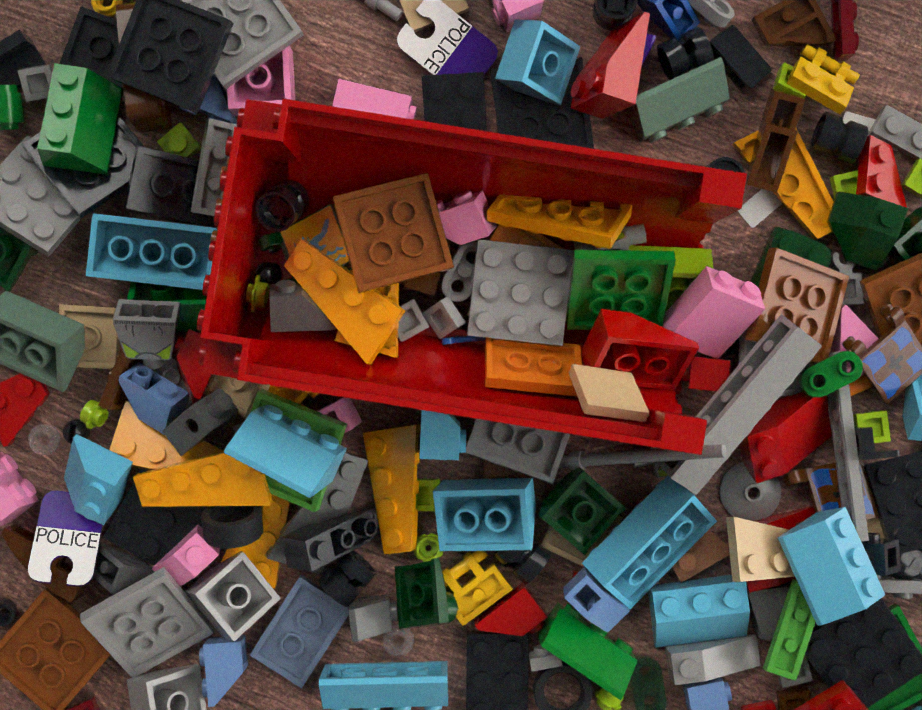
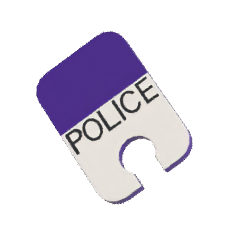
[397,0,498,75]
[28,491,103,587]

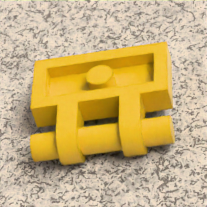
[786,44,860,115]
[442,551,513,626]

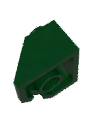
[827,192,909,271]

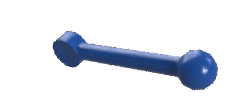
[441,336,486,345]

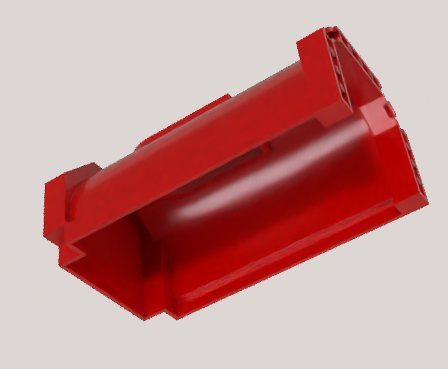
[197,98,747,455]

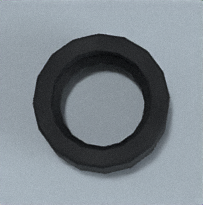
[201,506,263,549]
[532,661,593,710]

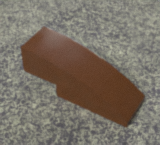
[746,88,806,193]
[1,524,87,603]

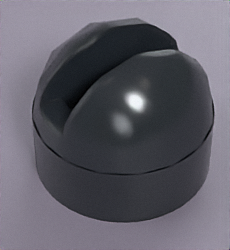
[254,262,282,285]
[62,419,90,444]
[0,598,17,626]

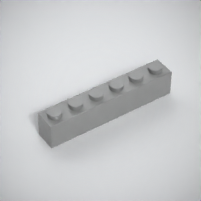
[657,314,822,495]

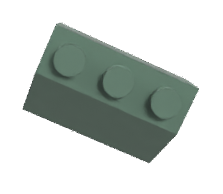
[625,57,730,143]
[0,291,85,392]

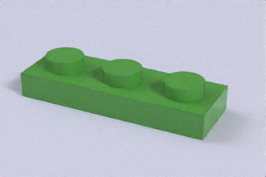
[763,578,815,681]

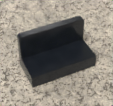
[710,25,772,95]
[0,29,47,88]
[855,427,900,460]

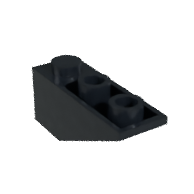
[281,507,381,571]

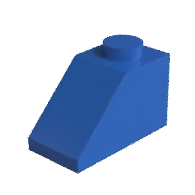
[637,0,700,41]

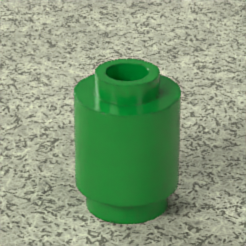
[0,85,25,130]

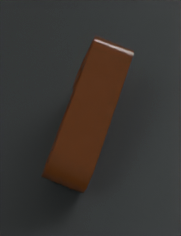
[116,2,172,133]

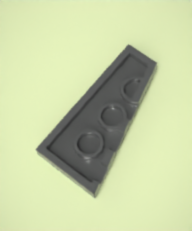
[265,452,368,575]

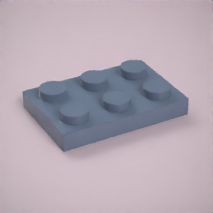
[250,575,350,689]

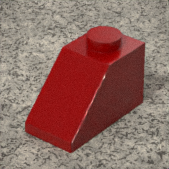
[173,329,212,404]
[683,357,731,391]
[474,582,547,636]

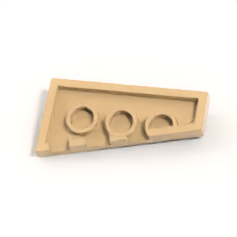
[726,517,795,582]

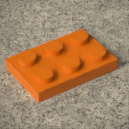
[485,338,582,397]

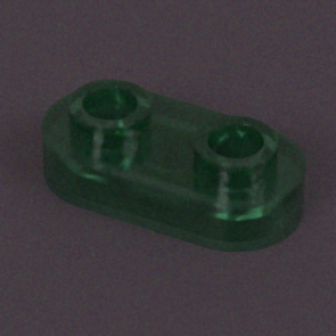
[631,655,667,710]

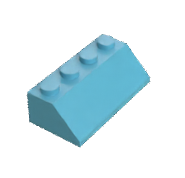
[86,213,217,290]
[582,476,717,609]
[319,661,448,710]

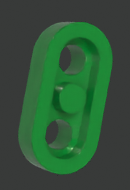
[799,351,863,398]

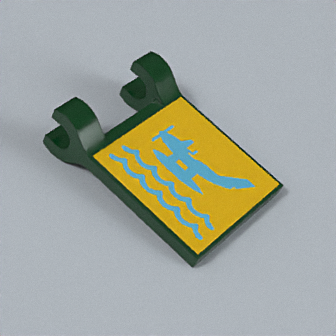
[257,203,350,283]

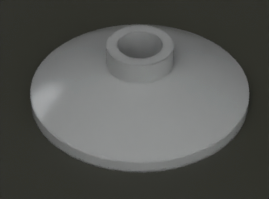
[719,462,781,521]

